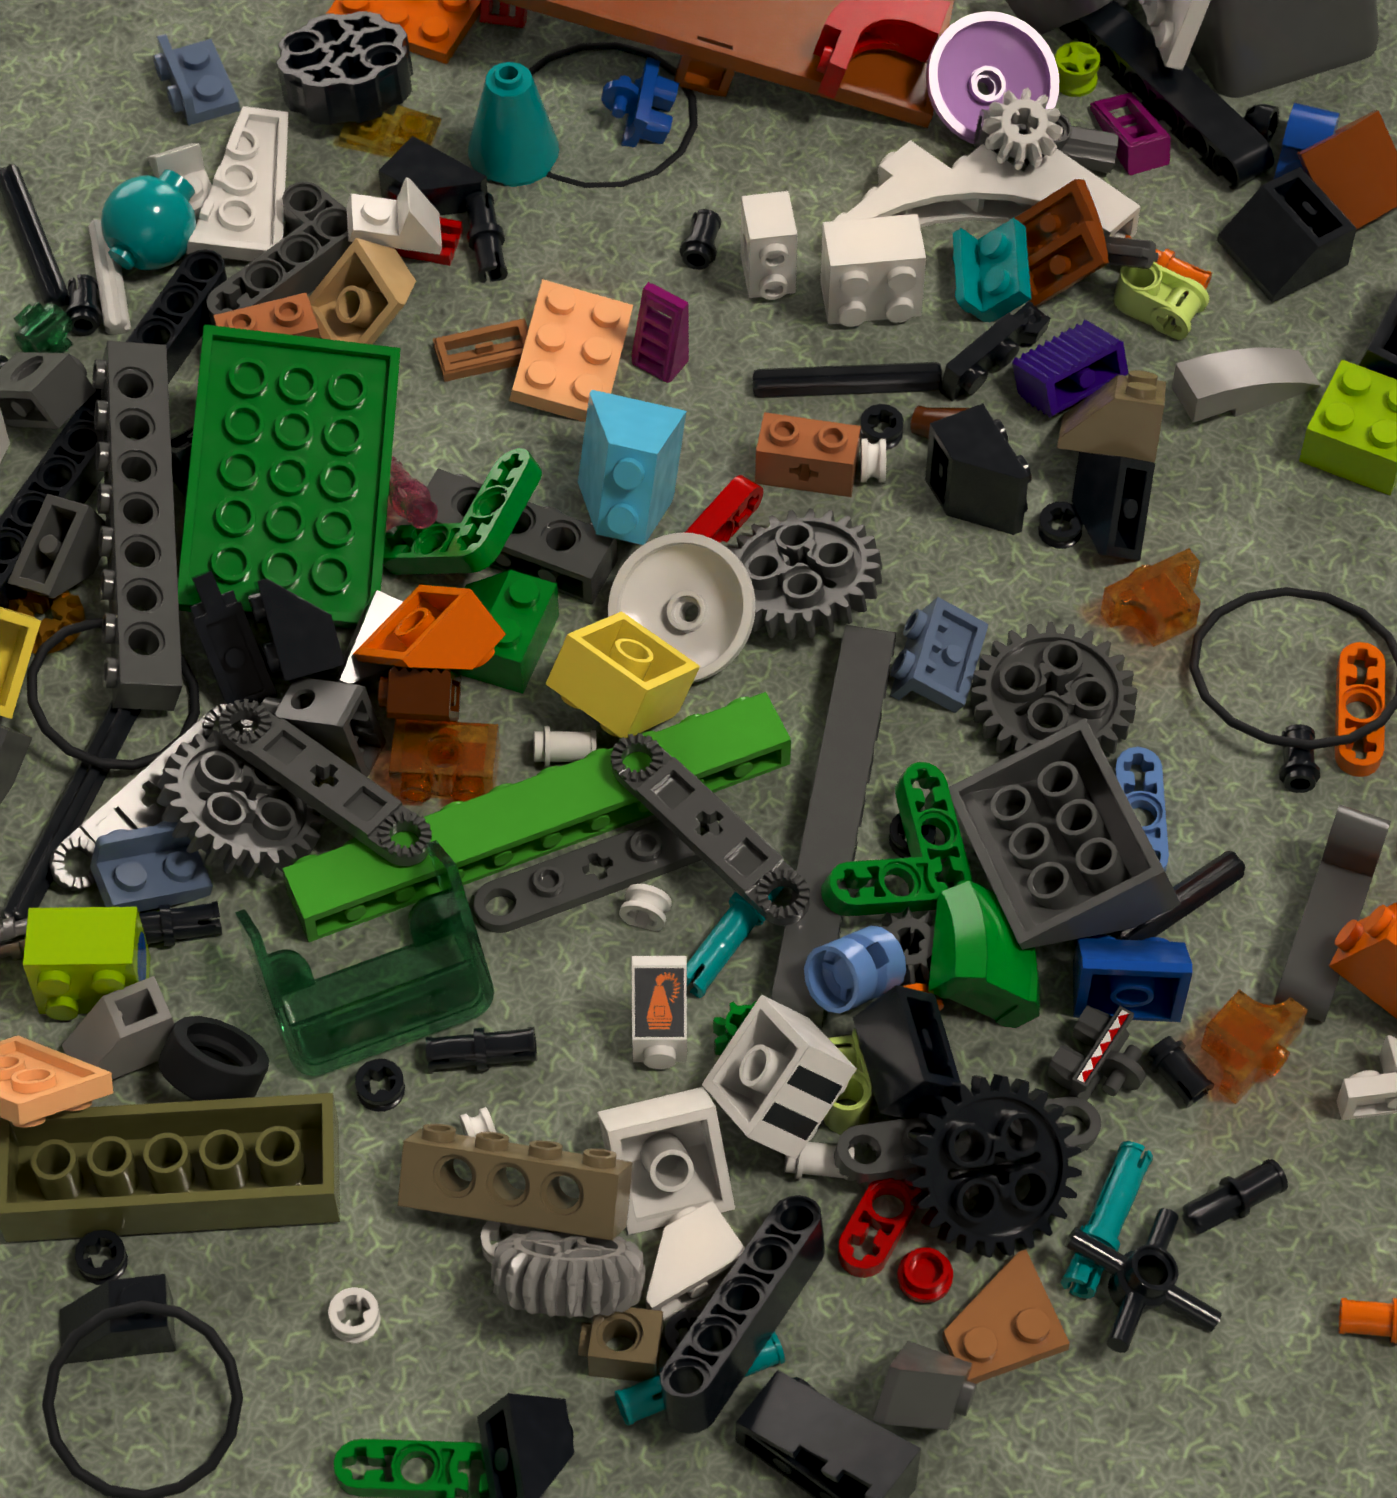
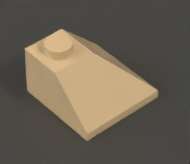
[309,238,416,345]

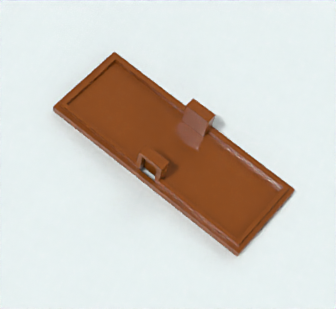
[497,0,954,128]

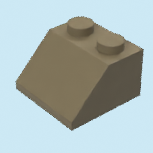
[1057,370,1166,462]

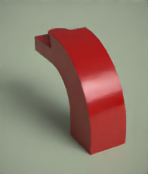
[813,0,951,99]

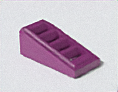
[1090,92,1171,176]
[632,282,689,383]

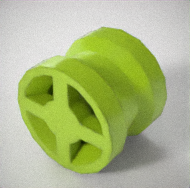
[1055,42,1100,97]

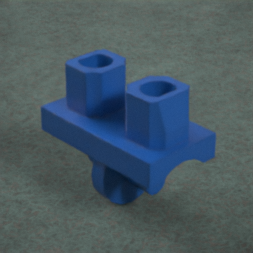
[601,57,679,147]

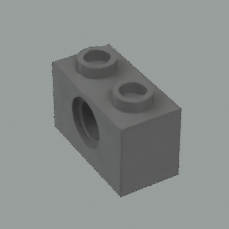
[0,352,96,429]

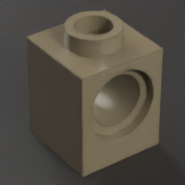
[578,1307,663,1382]

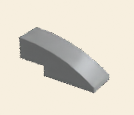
[1172,347,1321,423]

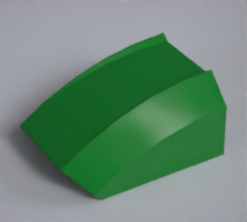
[928,880,1040,1028]

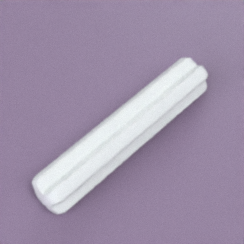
[89,219,131,335]

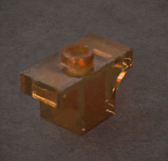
[1100,548,1201,647]
[1201,989,1308,1104]

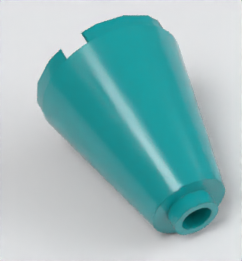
[468,62,559,187]

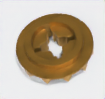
[8,590,85,654]

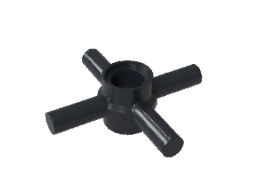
[1065,1208,1222,1353]

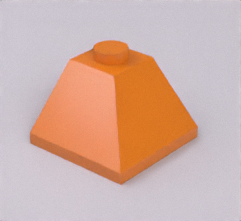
[353,585,506,670]

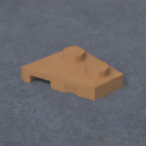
[942,1249,1070,1383]

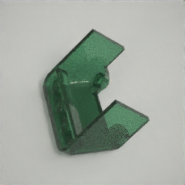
[235,840,494,1076]

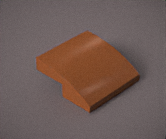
[1297,110,1397,229]
[1015,179,1109,307]

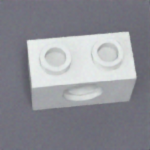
[740,191,797,300]

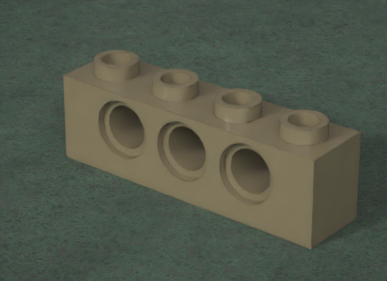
[398,1124,633,1241]

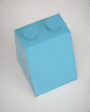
[578,390,686,545]

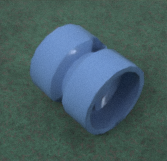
[804,926,906,1014]

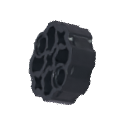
[276,11,413,125]

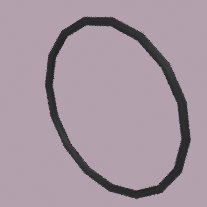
[528,42,698,188]
[1189,587,1397,750]

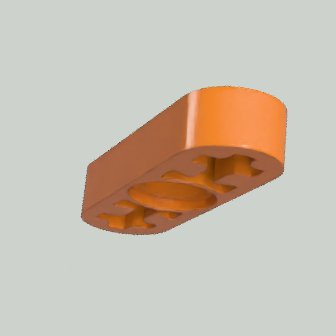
[1335,642,1385,777]

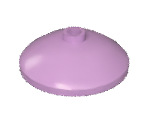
[926,12,1059,144]

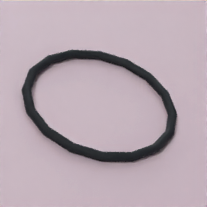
[27,618,200,770]
[42,1301,243,1498]

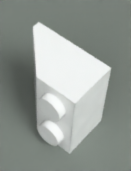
[597,1087,735,1235]

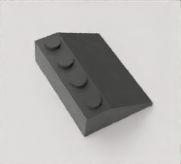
[949,718,1181,950]

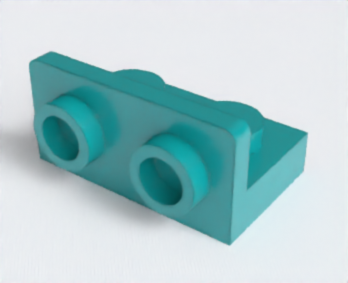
[953,218,1031,322]

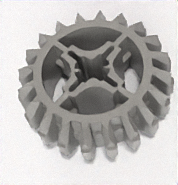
[491,1230,645,1319]

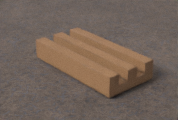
[433,318,528,382]

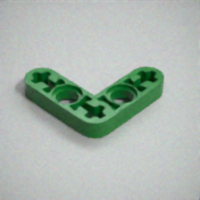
[383,448,542,575]
[821,762,972,916]
[333,1439,490,1498]

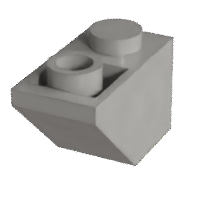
[62,976,174,1080]

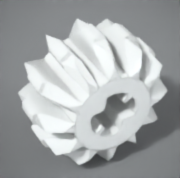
[982,87,1063,171]

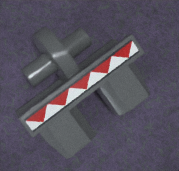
[1047,1006,1146,1101]

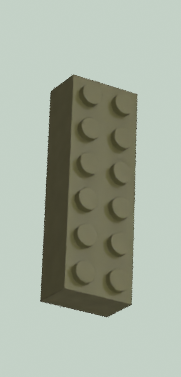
[0,1093,340,1242]

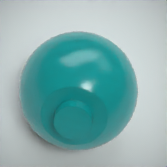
[101,169,196,270]

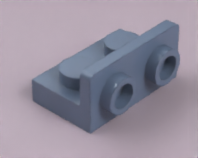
[153,34,240,126]
[890,597,989,713]
[90,821,213,912]

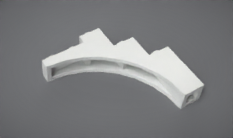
[834,140,1140,238]

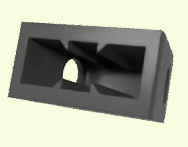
[261,677,386,777]

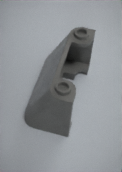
[1190,0,1379,98]

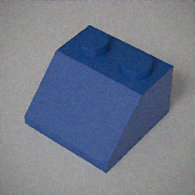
[1073,935,1192,1022]

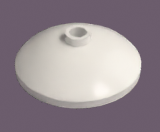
[608,532,756,683]

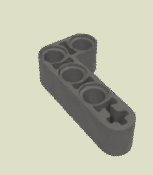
[207,182,352,326]
[1273,805,1391,1022]

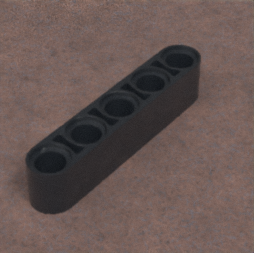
[660,1195,825,1434]

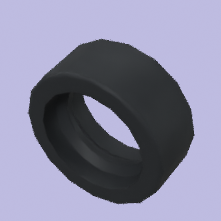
[158,1016,269,1101]

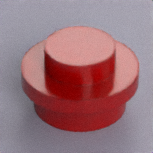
[897,1247,953,1303]

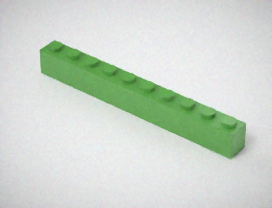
[282,692,791,942]

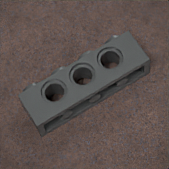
[411,469,618,605]

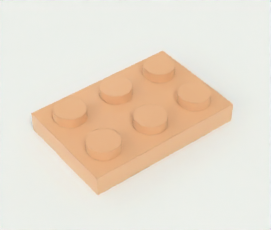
[509,279,633,422]
[0,1035,113,1127]

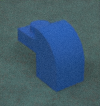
[1274,103,1340,179]

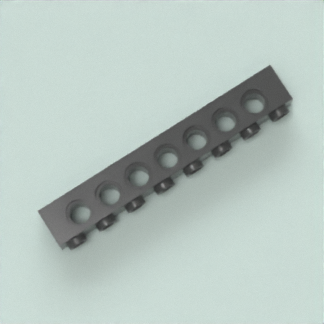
[92,340,182,711]

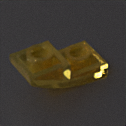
[338,105,441,157]

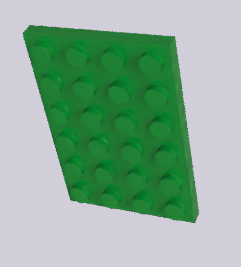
[178,324,401,629]

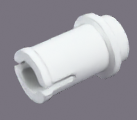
[533,726,596,767]
[784,1142,854,1180]

